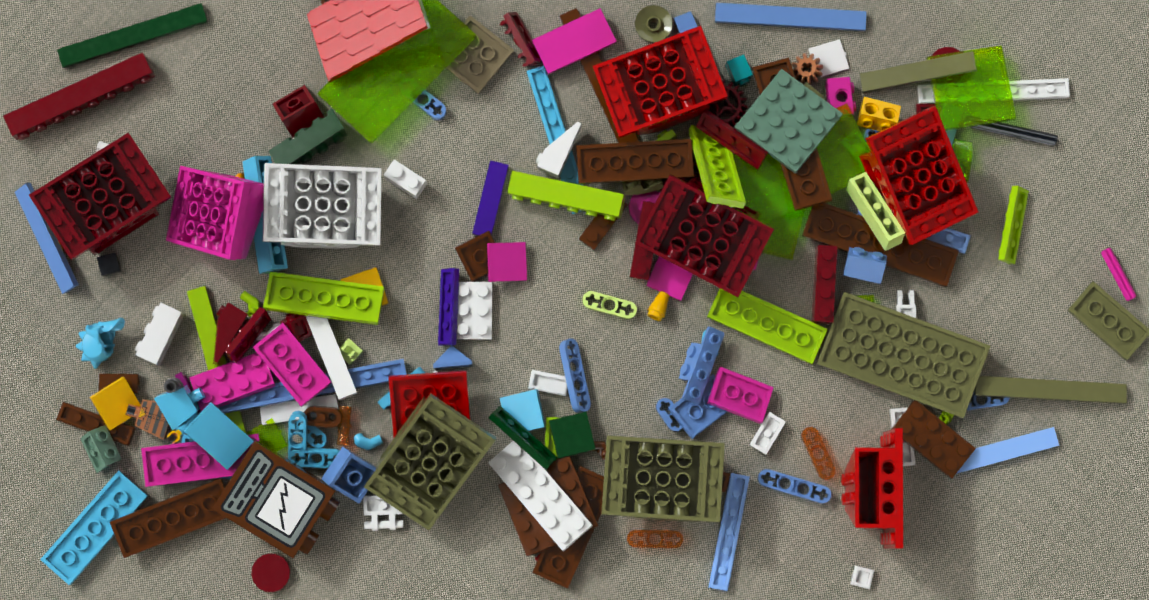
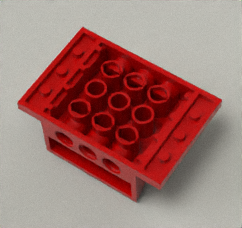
[593,26,728,138]
[859,106,978,245]
[841,428,903,549]

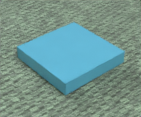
[500,389,546,431]

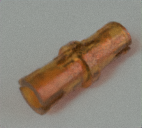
[337,406,352,446]

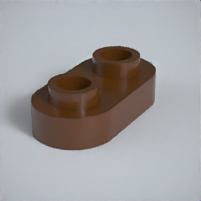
[304,406,342,428]

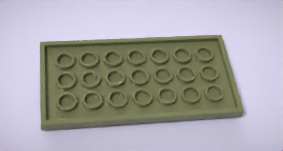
[817,292,991,418]

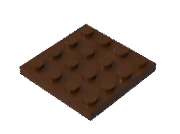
[498,456,599,557]

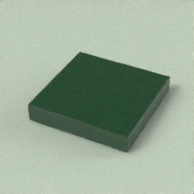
[549,412,595,458]

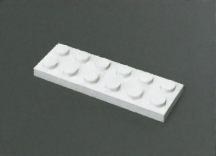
[488,441,593,551]

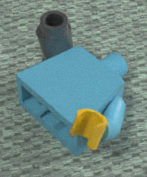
[154,378,205,444]

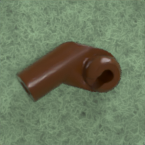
[591,441,606,460]

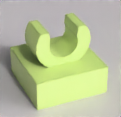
[339,338,364,366]

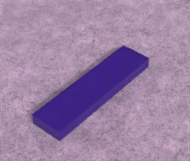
[472,160,509,236]
[438,268,459,346]

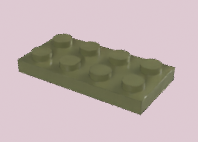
[1067,281,1149,361]

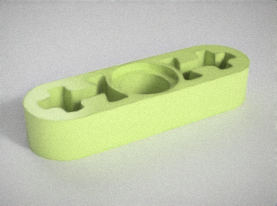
[583,291,637,319]

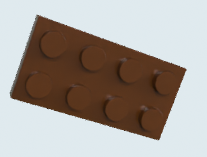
[891,400,976,479]

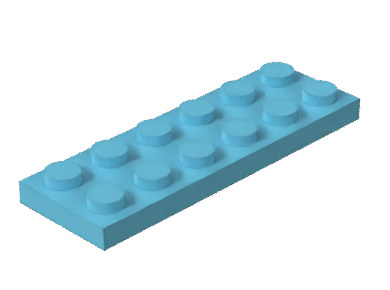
[40,471,149,585]

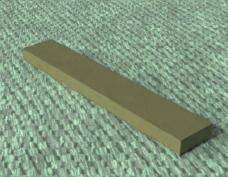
[860,51,977,93]

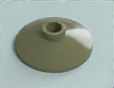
[635,5,673,43]

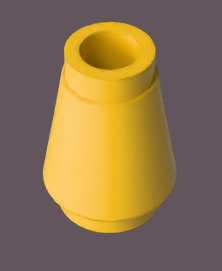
[647,291,670,321]

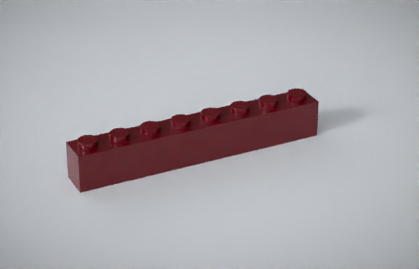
[3,52,155,140]

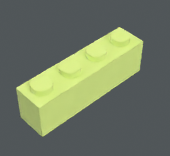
[846,172,905,251]

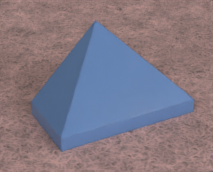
[433,345,473,370]

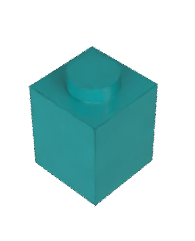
[725,54,753,86]

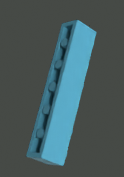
[242,156,288,274]

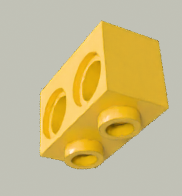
[857,97,901,131]

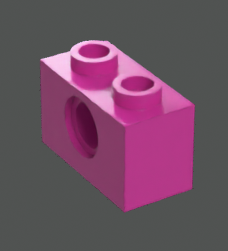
[825,77,856,118]

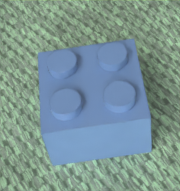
[322,447,376,503]

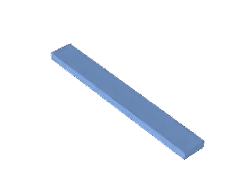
[715,3,867,31]

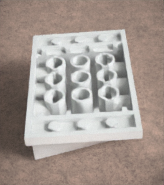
[263,163,381,249]

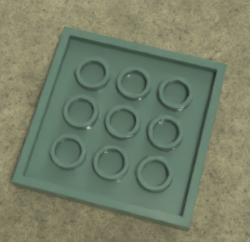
[734,69,843,174]

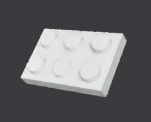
[457,282,492,340]

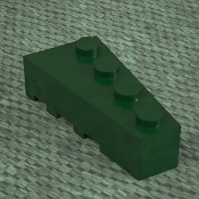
[268,108,347,165]

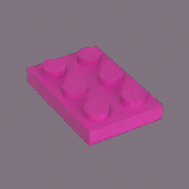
[707,367,774,424]

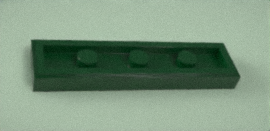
[488,406,557,470]

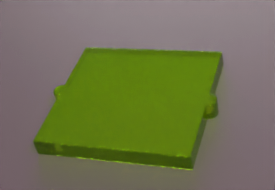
[246,418,288,452]

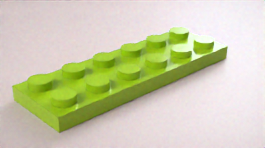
[689,125,746,208]
[263,272,384,325]
[707,288,828,365]

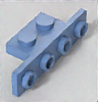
[679,326,724,405]

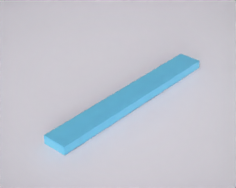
[526,66,583,214]

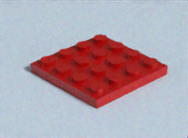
[389,370,470,437]

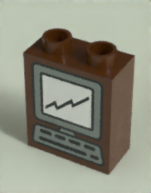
[212,439,340,558]

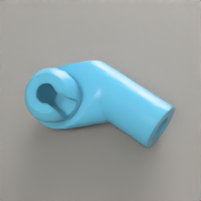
[354,433,383,450]

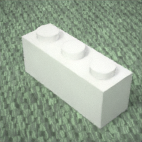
[135,303,185,366]

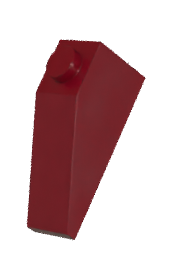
[213,302,248,365]

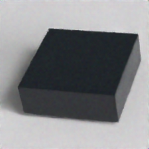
[97,253,121,276]

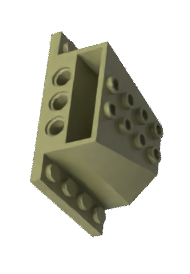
[364,393,496,530]
[601,436,725,523]

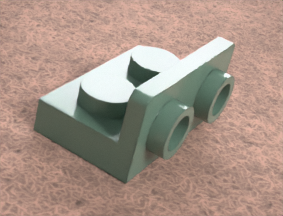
[80,425,122,473]

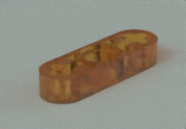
[801,427,836,480]
[627,530,683,548]

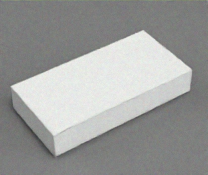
[528,370,567,396]

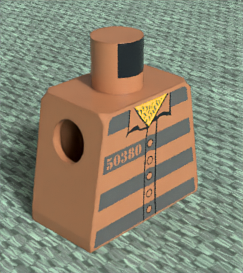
[125,400,168,439]

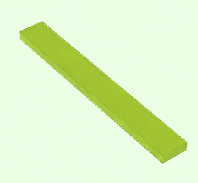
[187,286,246,433]

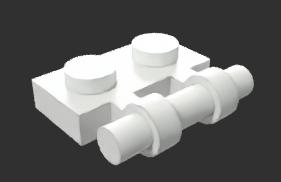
[363,496,404,531]

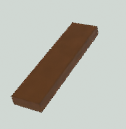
[56,402,136,446]

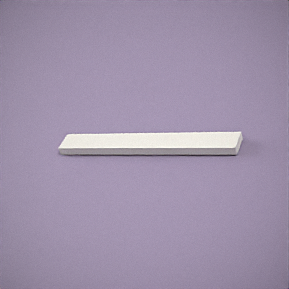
[917,78,1070,104]

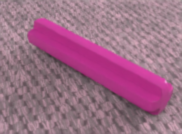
[1101,248,1136,301]

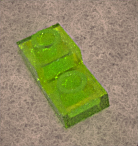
[952,139,973,182]

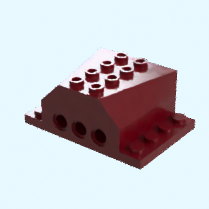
[29,132,171,260]
[635,174,775,297]

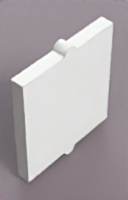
[808,39,849,78]

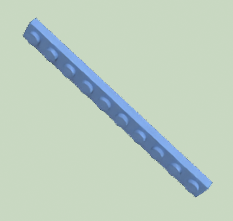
[218,359,407,414]

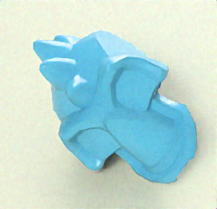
[76,318,125,369]

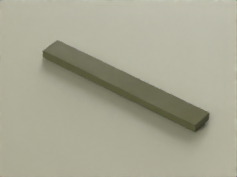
[974,376,1127,404]

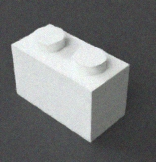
[384,160,427,199]

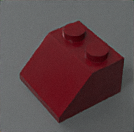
[272,85,325,138]

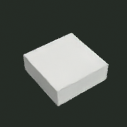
[850,566,874,589]

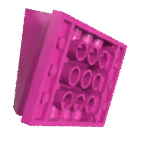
[166,166,264,260]

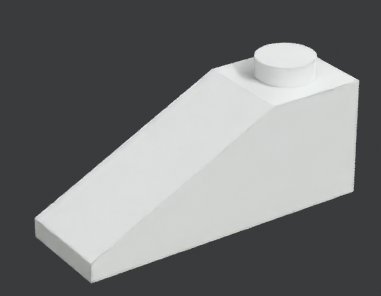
[536,122,582,178]

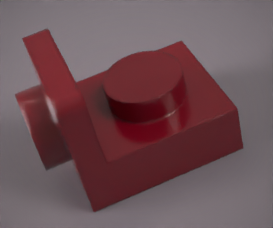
[280,313,313,342]

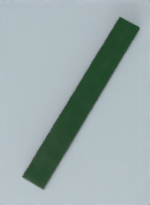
[57,3,208,68]

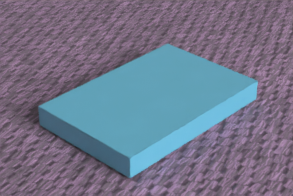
[184,402,254,470]

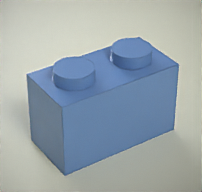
[843,247,887,284]

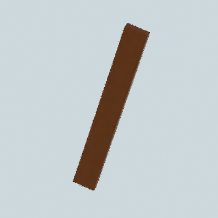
[559,8,639,143]

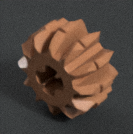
[792,53,823,85]

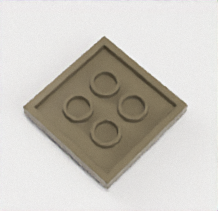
[434,16,514,95]

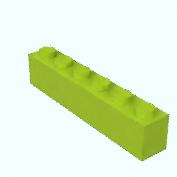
[507,171,626,221]

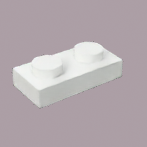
[749,412,786,455]

